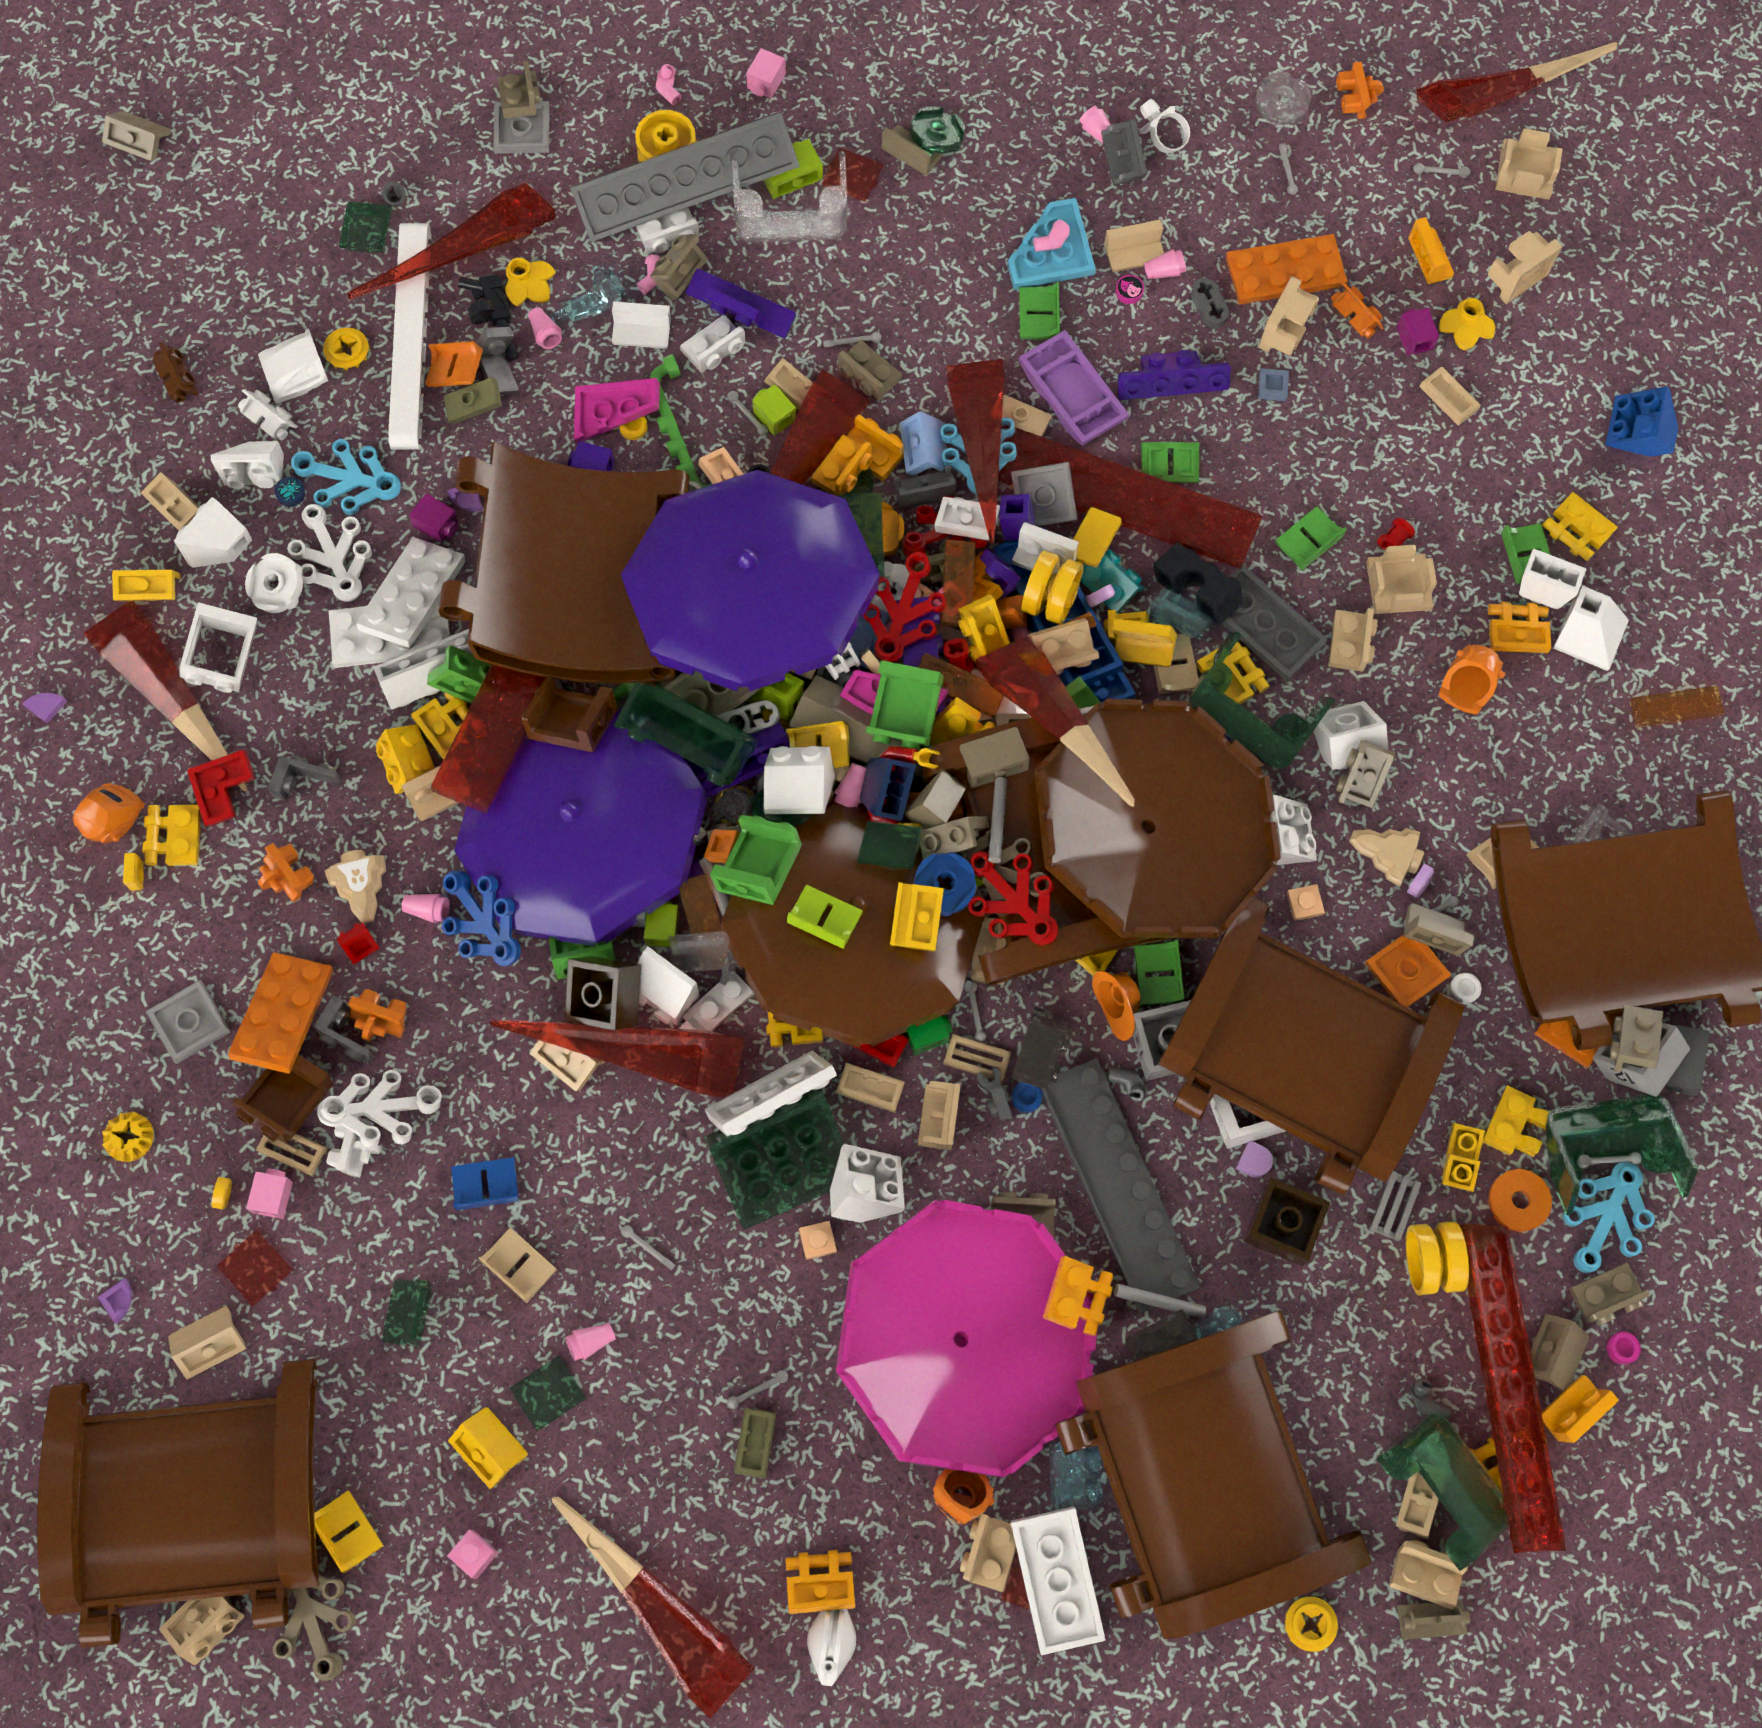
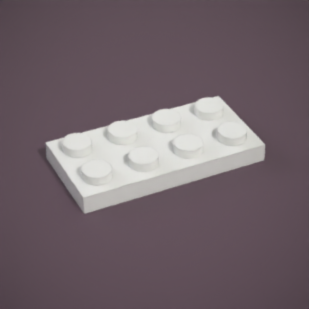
[356,537,466,648]
[329,602,450,668]
[705,1050,837,1136]
[1011,1506,1106,1655]

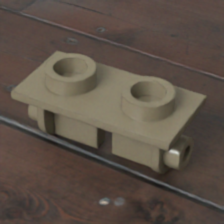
[1397,1600,1470,1640]

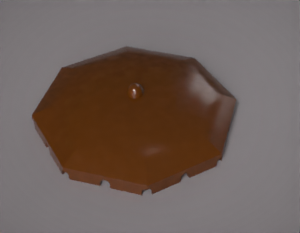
[1034,699,1281,938]
[720,803,985,1047]

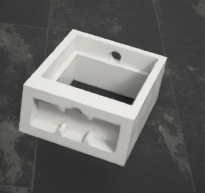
[180,602,257,693]
[1210,1094,1286,1149]

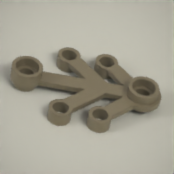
[955,829,1049,916]
[273,1575,356,1681]

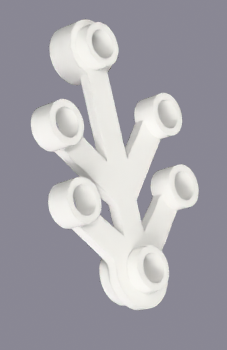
[287,504,372,602]
[317,1070,442,1148]

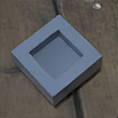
[1258,368,1289,401]

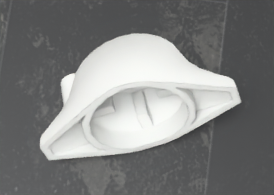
[807,1609,856,1686]

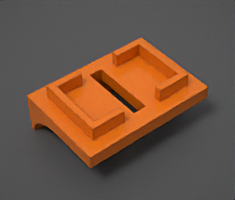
[425,341,483,387]

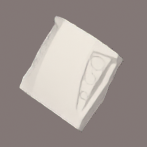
[258,329,328,404]

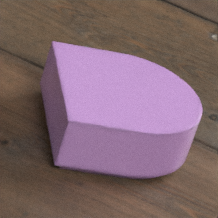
[1407,864,1434,898]
[1235,1141,1273,1177]

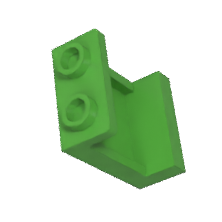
[866,660,944,751]
[710,815,802,905]

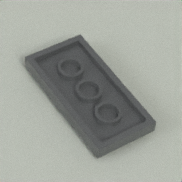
[1221,563,1328,682]

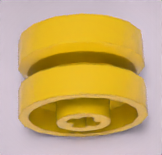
[635,110,696,162]
[1021,550,1084,625]
[1405,1221,1469,1296]

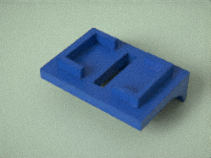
[451,1157,519,1211]

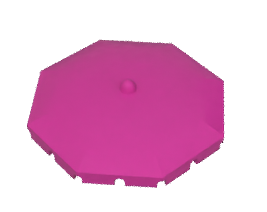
[836,1200,1098,1478]

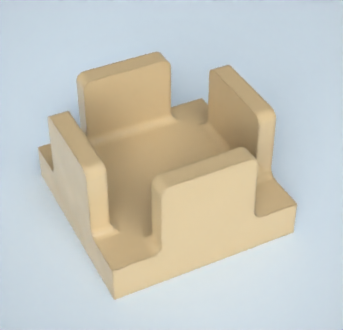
[1495,129,1563,200]
[1488,231,1562,304]
[1259,276,1319,355]
[1366,545,1437,614]

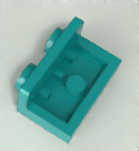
[1080,549,1145,614]

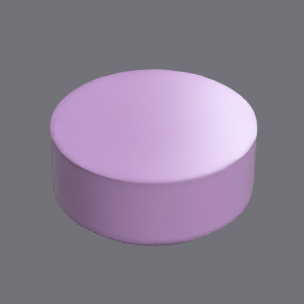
[1085,584,1115,607]

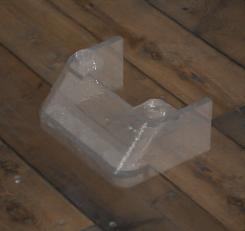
[732,152,847,242]

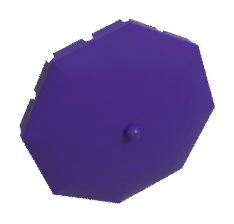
[621,470,880,692]
[454,709,707,946]

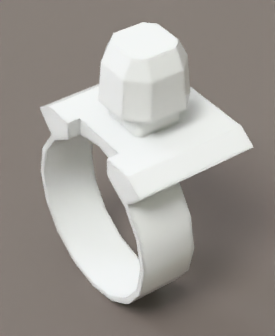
[1139,99,1190,153]

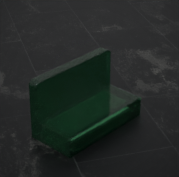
[382,1279,433,1348]

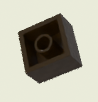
[565,956,641,1030]
[1243,1178,1331,1266]

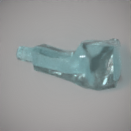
[550,265,626,324]

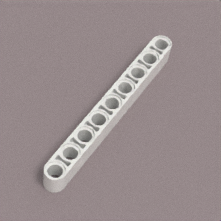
[389,223,431,450]

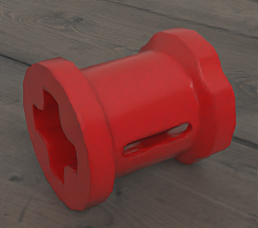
[1377,517,1415,550]
[943,638,974,678]

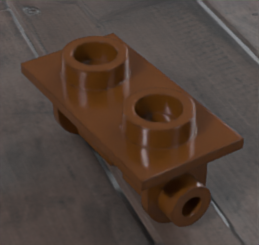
[153,342,199,403]

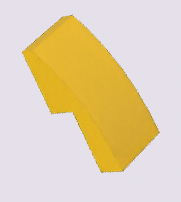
[1442,1123,1485,1192]

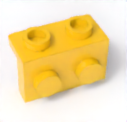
[958,595,1011,669]
[376,724,435,794]

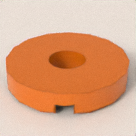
[1488,1169,1552,1233]

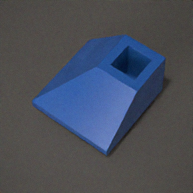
[1605,386,1678,457]

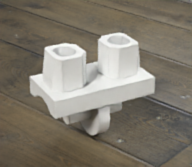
[326,1116,381,1178]

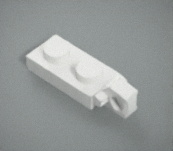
[676,970,754,1043]

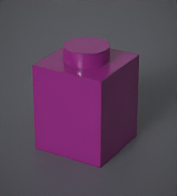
[1396,308,1439,356]
[409,493,458,544]

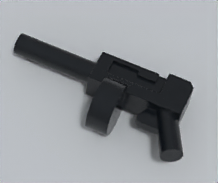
[458,275,519,361]

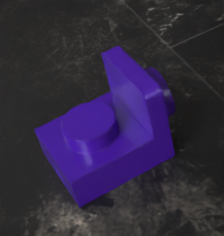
[979,549,1021,600]

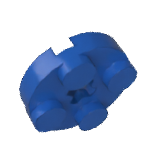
[914,853,976,916]

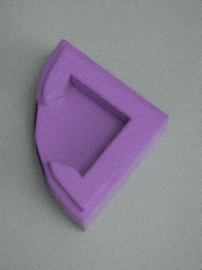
[447,488,483,512]
[22,693,67,724]
[98,1278,132,1324]

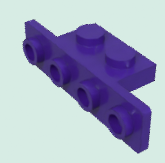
[686,269,796,339]
[1117,350,1231,400]

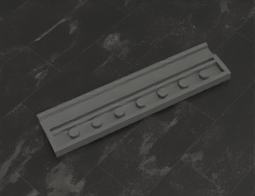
[1037,1058,1200,1314]

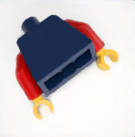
[860,746,940,841]

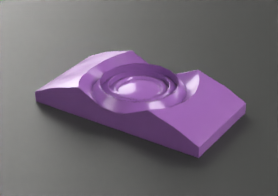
[1018,330,1129,446]

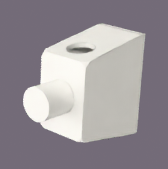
[1519,549,1586,609]

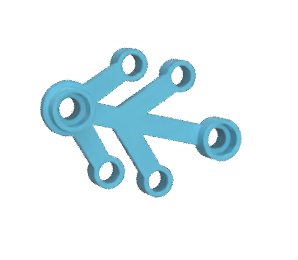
[940,396,1017,496]
[291,439,401,515]
[1562,1162,1655,1273]

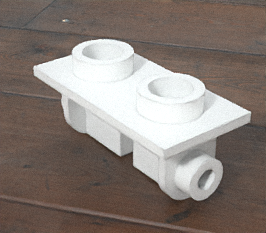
[238,389,298,441]

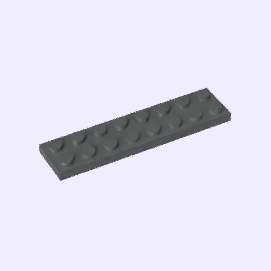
[570,111,800,242]

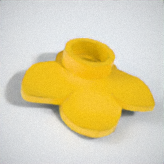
[505,258,556,307]
[1439,298,1495,351]

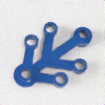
[442,871,521,966]

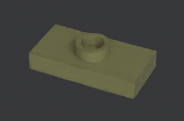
[444,377,502,424]
[734,1407,777,1479]

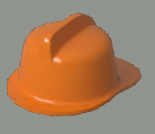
[1092,971,1141,1041]

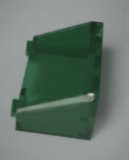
[1376,1414,1514,1571]

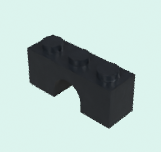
[1153,542,1243,625]

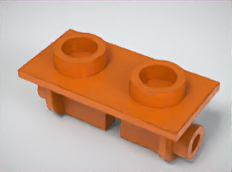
[1331,282,1383,339]

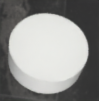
[1449,973,1482,1004]

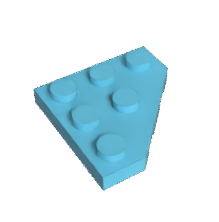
[1007,198,1096,290]

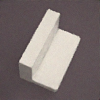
[612,301,671,349]

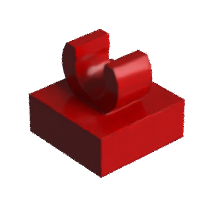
[337,922,380,965]

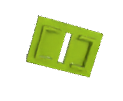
[787,884,863,949]

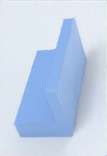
[900,411,948,476]

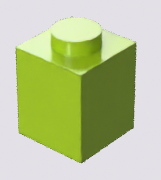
[752,384,796,436]
[644,901,679,948]

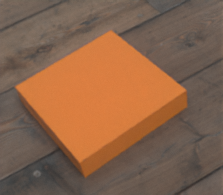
[1364,934,1451,1008]

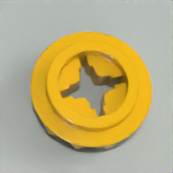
[323,328,370,371]
[102,1112,154,1162]
[1284,1597,1338,1652]

